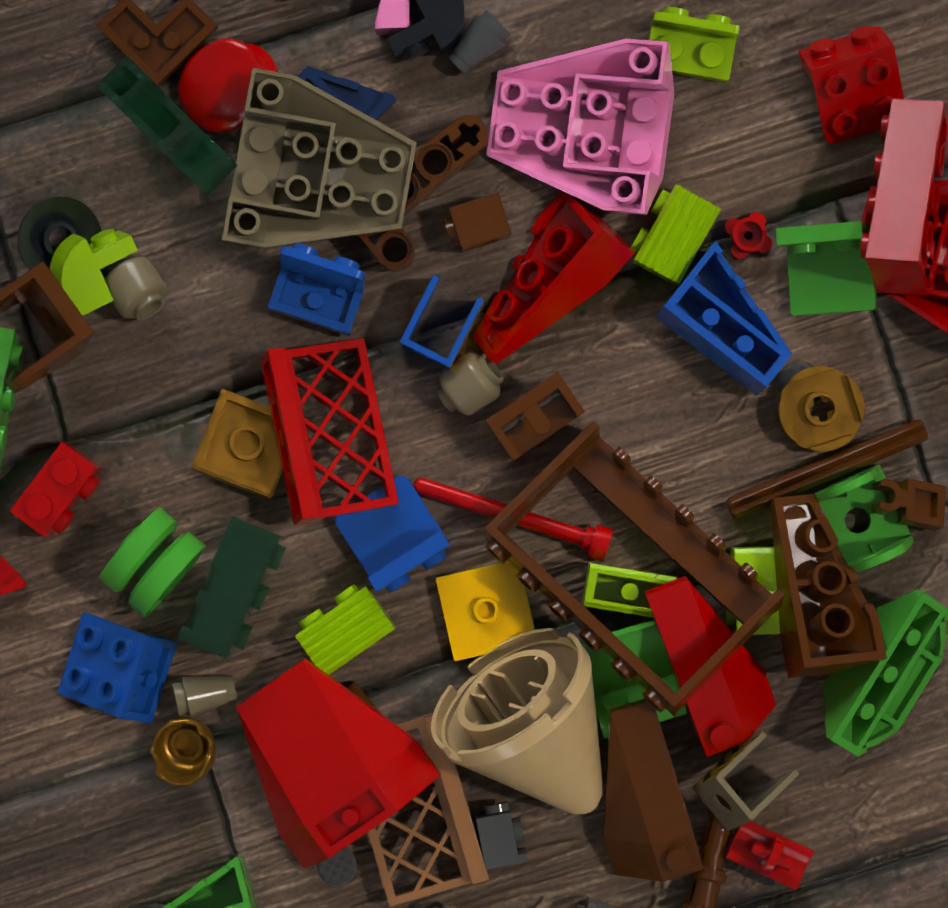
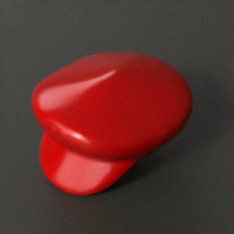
[178,38,278,133]

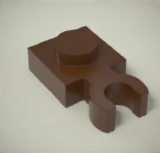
[871,478,946,531]

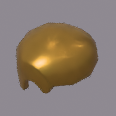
[150,717,216,787]

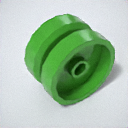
[98,507,207,618]

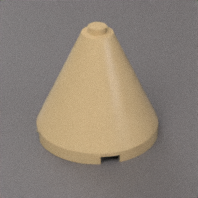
[431,628,603,815]

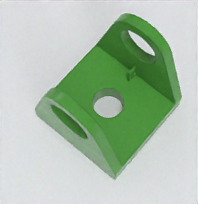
[811,464,914,572]

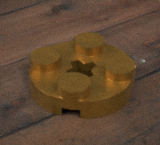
[777,366,865,452]

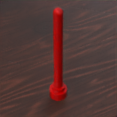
[413,477,614,562]

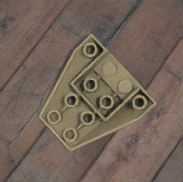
[222,68,417,248]

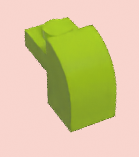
[50,229,138,316]

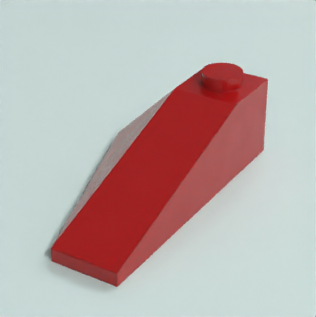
[644,576,776,757]

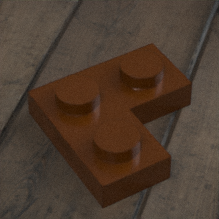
[96,0,219,88]

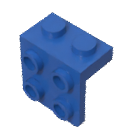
[268,243,365,336]
[335,475,450,594]

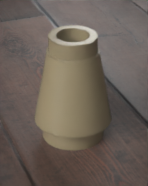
[172,675,237,718]

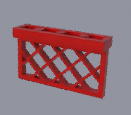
[260,338,399,526]

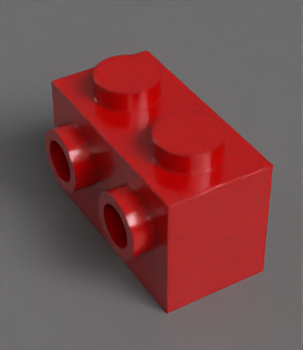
[10,442,103,537]

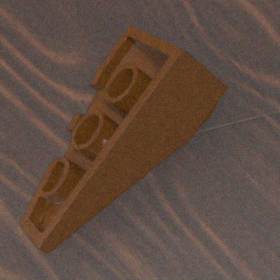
[771,494,887,679]
[602,699,704,882]

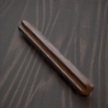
[726,420,928,519]

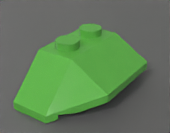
[824,589,948,757]

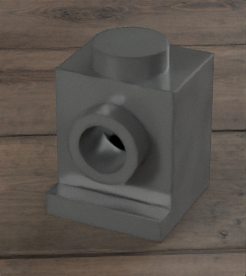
[476,801,528,870]

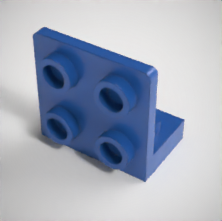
[58,612,178,723]

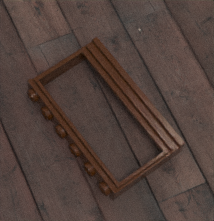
[484,421,784,716]

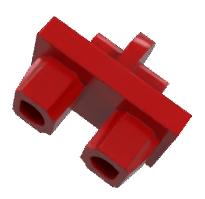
[725,821,815,891]

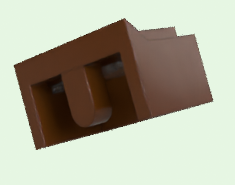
[486,371,585,461]

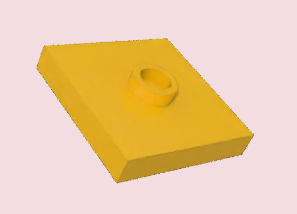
[435,561,535,661]

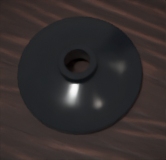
[17,196,102,270]

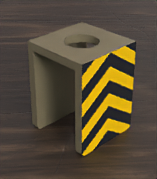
[692,731,799,831]

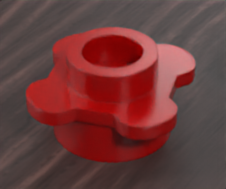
[725,212,772,259]

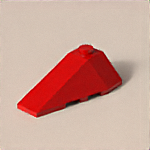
[473,191,635,364]

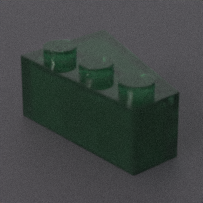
[178,516,287,659]

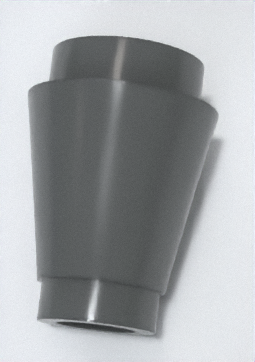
[448,10,511,74]

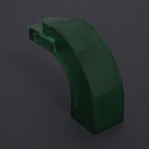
[96,55,238,196]

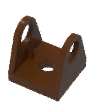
[0,261,94,393]

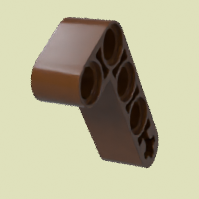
[357,115,488,272]

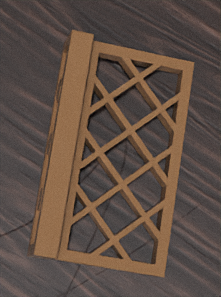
[368,712,489,907]

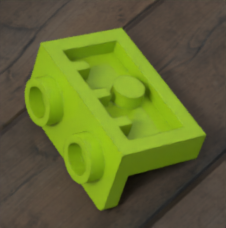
[649,7,740,83]

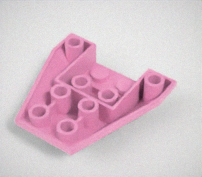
[486,38,674,215]

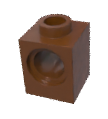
[444,192,512,253]

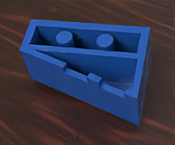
[655,241,792,396]

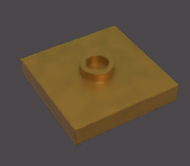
[191,389,282,500]

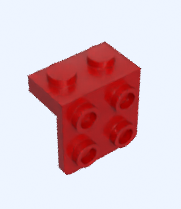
[798,26,904,144]

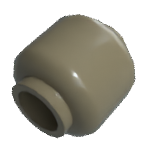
[105,256,167,321]
[438,352,503,416]

